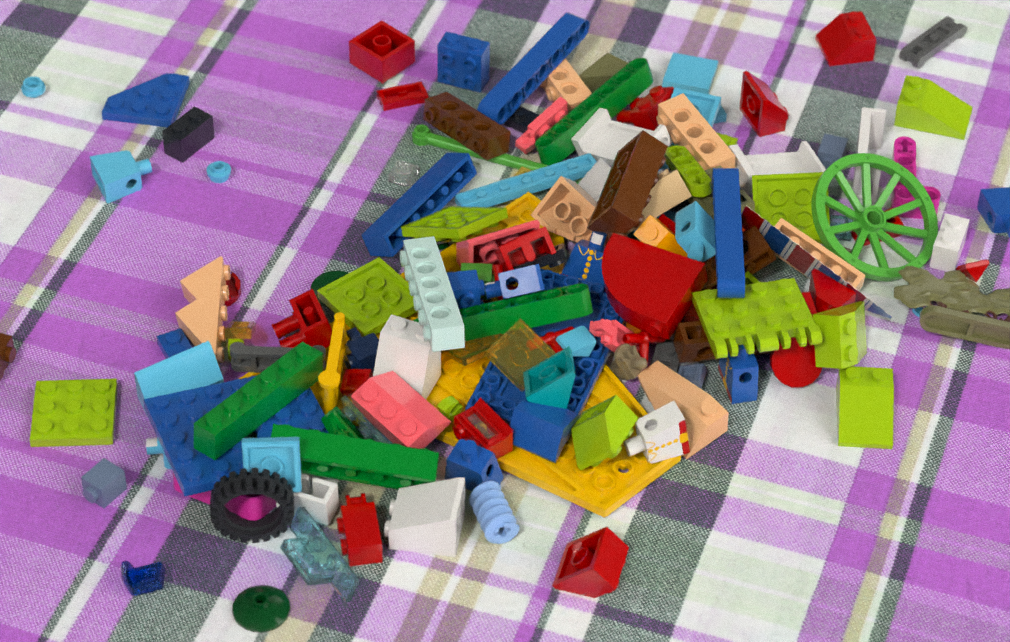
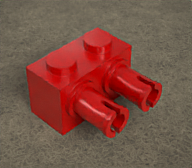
[617,86,674,131]
[271,289,333,348]

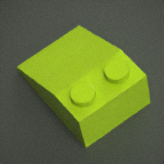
[894,75,973,140]
[813,301,867,369]
[836,366,894,449]

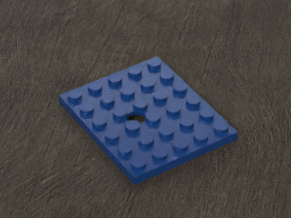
[144,375,329,497]

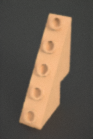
[175,256,231,368]

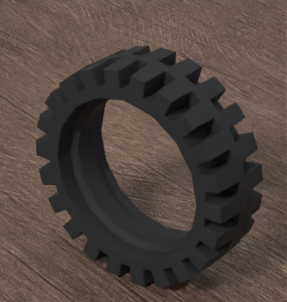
[210,468,295,543]

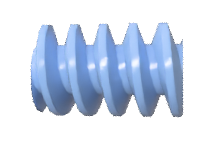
[469,481,519,544]

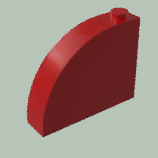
[602,233,707,340]

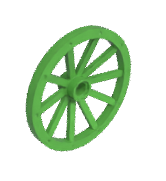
[811,153,938,281]

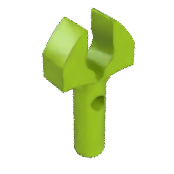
[437,396,463,422]

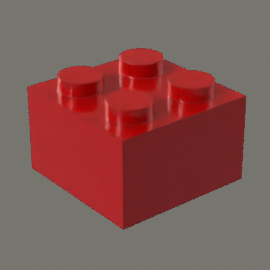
[349,20,415,83]

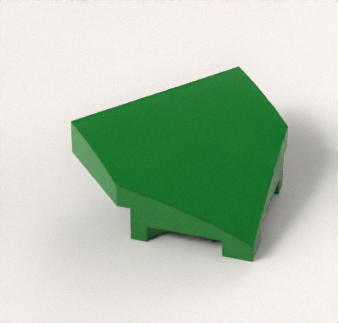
[321,406,366,439]

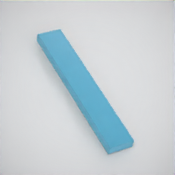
[454,153,597,207]

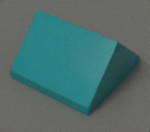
[523,346,576,409]

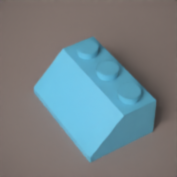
[134,341,224,417]

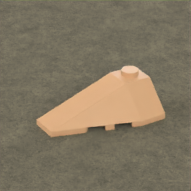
[531,176,629,247]
[637,360,729,460]

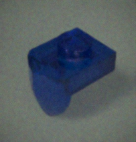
[121,561,166,596]

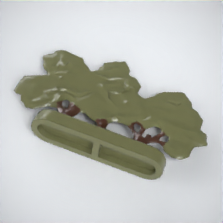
[894,266,1010,349]

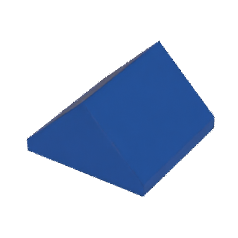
[510,397,579,463]

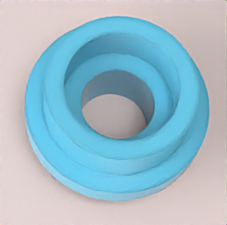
[21,76,45,98]
[207,161,231,183]

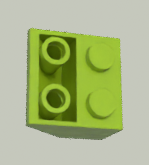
[571,395,638,470]

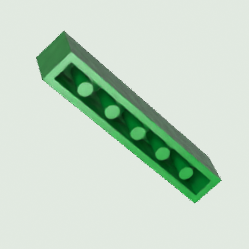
[194,342,323,460]
[271,424,439,489]

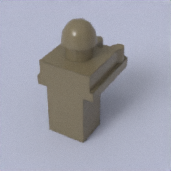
[609,344,648,380]

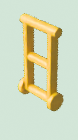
[318,312,346,414]

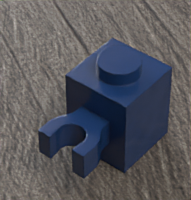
[344,327,379,373]

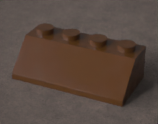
[587,130,668,234]

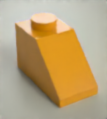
[633,215,688,257]

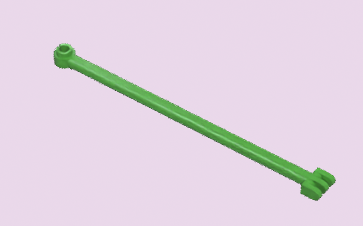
[412,124,583,184]

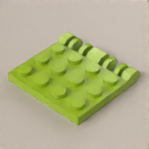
[692,278,822,359]

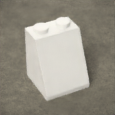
[373,314,441,399]
[384,477,465,557]

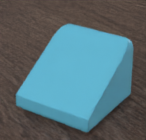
[556,326,596,357]

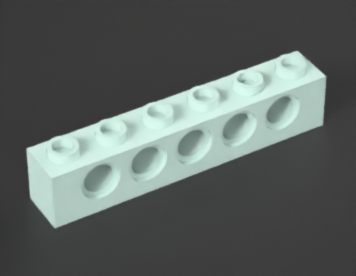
[399,236,465,352]

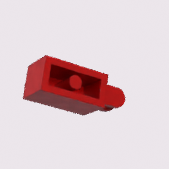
[336,493,383,567]

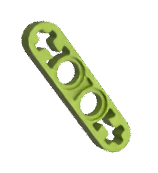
[665,145,712,197]

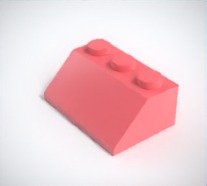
[456,219,540,274]
[351,371,451,449]

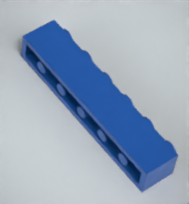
[361,153,477,257]

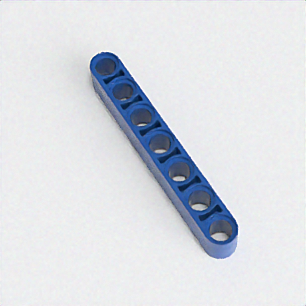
[477,13,590,125]
[712,168,745,298]

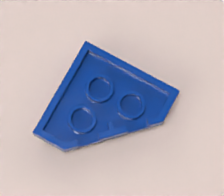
[101,73,190,127]

